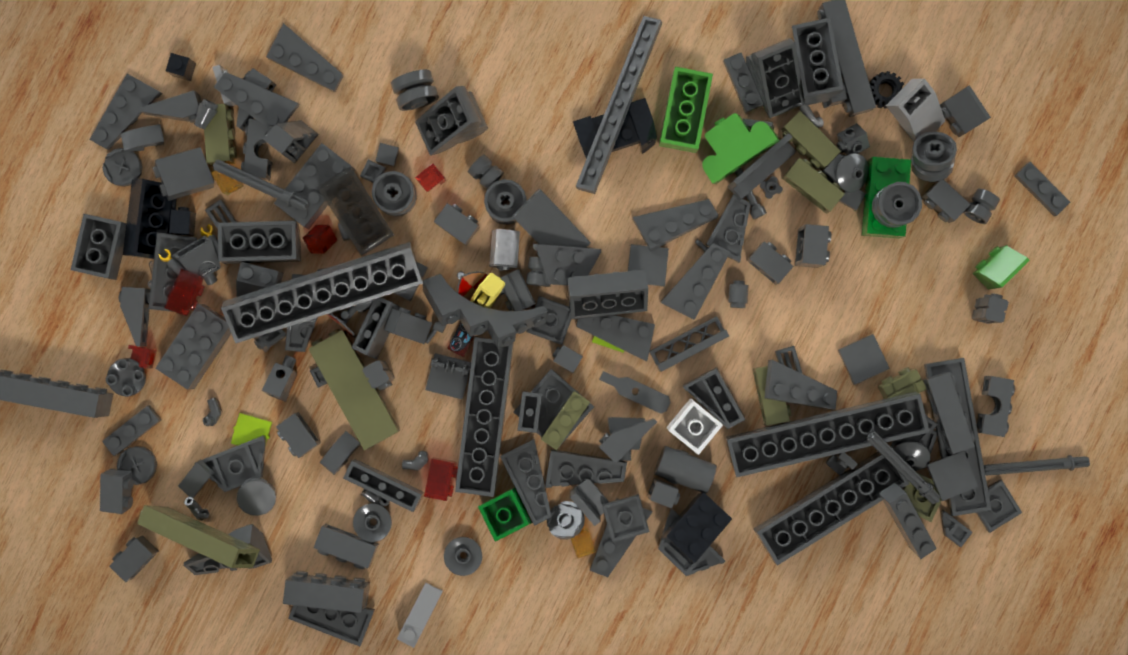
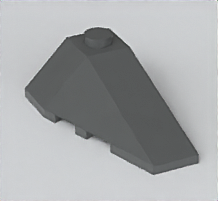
[183,524,272,575]

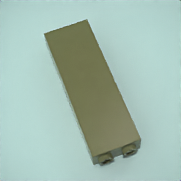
[309,329,400,450]
[137,505,260,568]

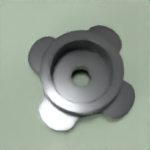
[760,176,783,199]

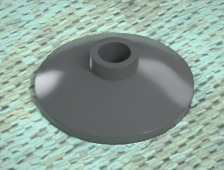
[836,153,869,192]
[892,441,930,471]
[353,503,392,542]
[444,537,482,576]

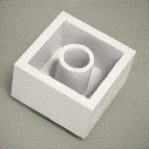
[666,398,723,455]

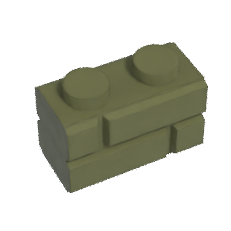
[878,367,926,399]

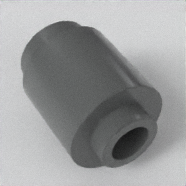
[728,281,749,308]

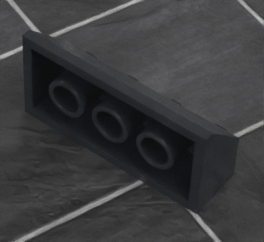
[123,179,177,259]

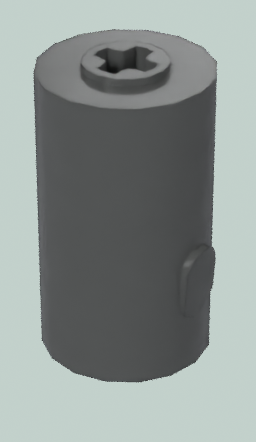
[654,446,717,494]

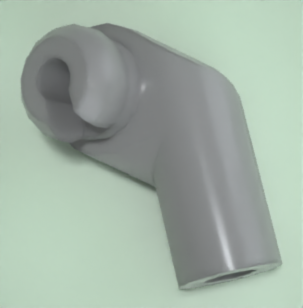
[799,104,824,129]

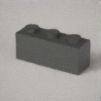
[352,297,400,359]
[314,524,379,569]

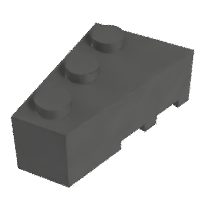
[264,120,319,163]
[683,367,745,429]

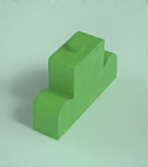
[702,113,780,184]

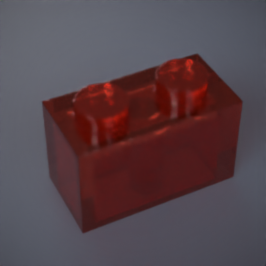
[164,269,205,316]
[424,457,458,501]

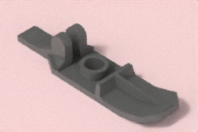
[599,371,671,414]

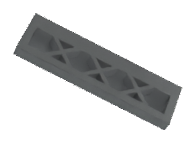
[727,133,796,201]
[649,316,729,372]

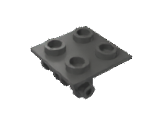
[425,353,471,399]

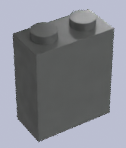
[152,147,214,201]

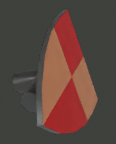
[457,271,488,301]
[326,306,357,339]

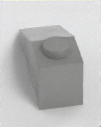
[397,583,443,648]

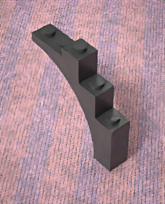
[423,274,547,348]

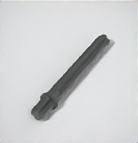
[213,160,310,211]
[867,432,940,504]
[984,455,1090,476]

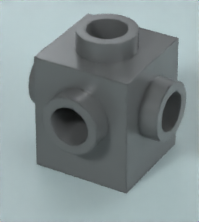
[837,123,870,155]

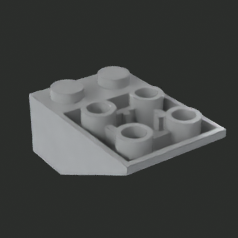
[886,79,945,142]

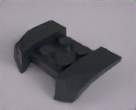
[573,98,657,159]

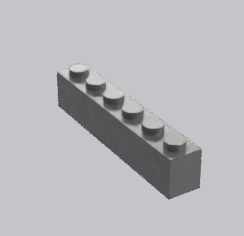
[817,0,876,117]

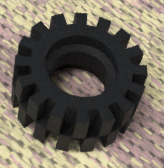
[869,71,904,109]

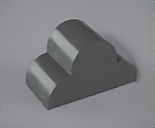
[746,38,805,118]
[415,86,488,156]

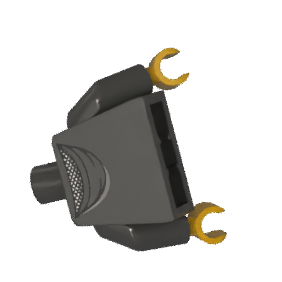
[159,225,221,285]

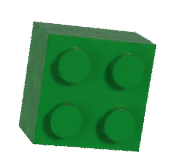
[478,488,532,542]

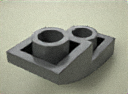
[121,124,164,153]
[320,431,360,475]

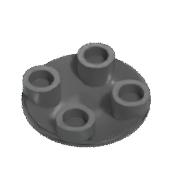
[106,358,146,397]

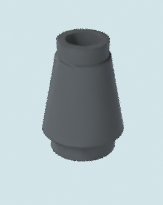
[194,99,218,129]

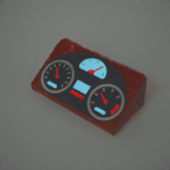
[447,323,476,357]

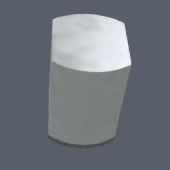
[489,229,520,271]

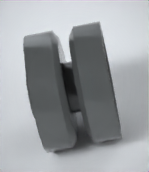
[391,69,439,111]
[911,131,957,182]
[372,171,417,217]
[484,179,527,225]
[872,182,922,228]

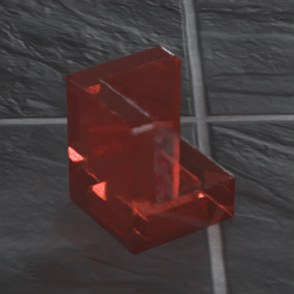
[415,163,447,192]
[303,225,337,254]
[128,345,157,368]

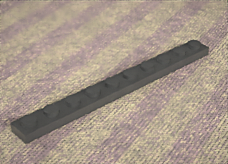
[576,16,662,194]

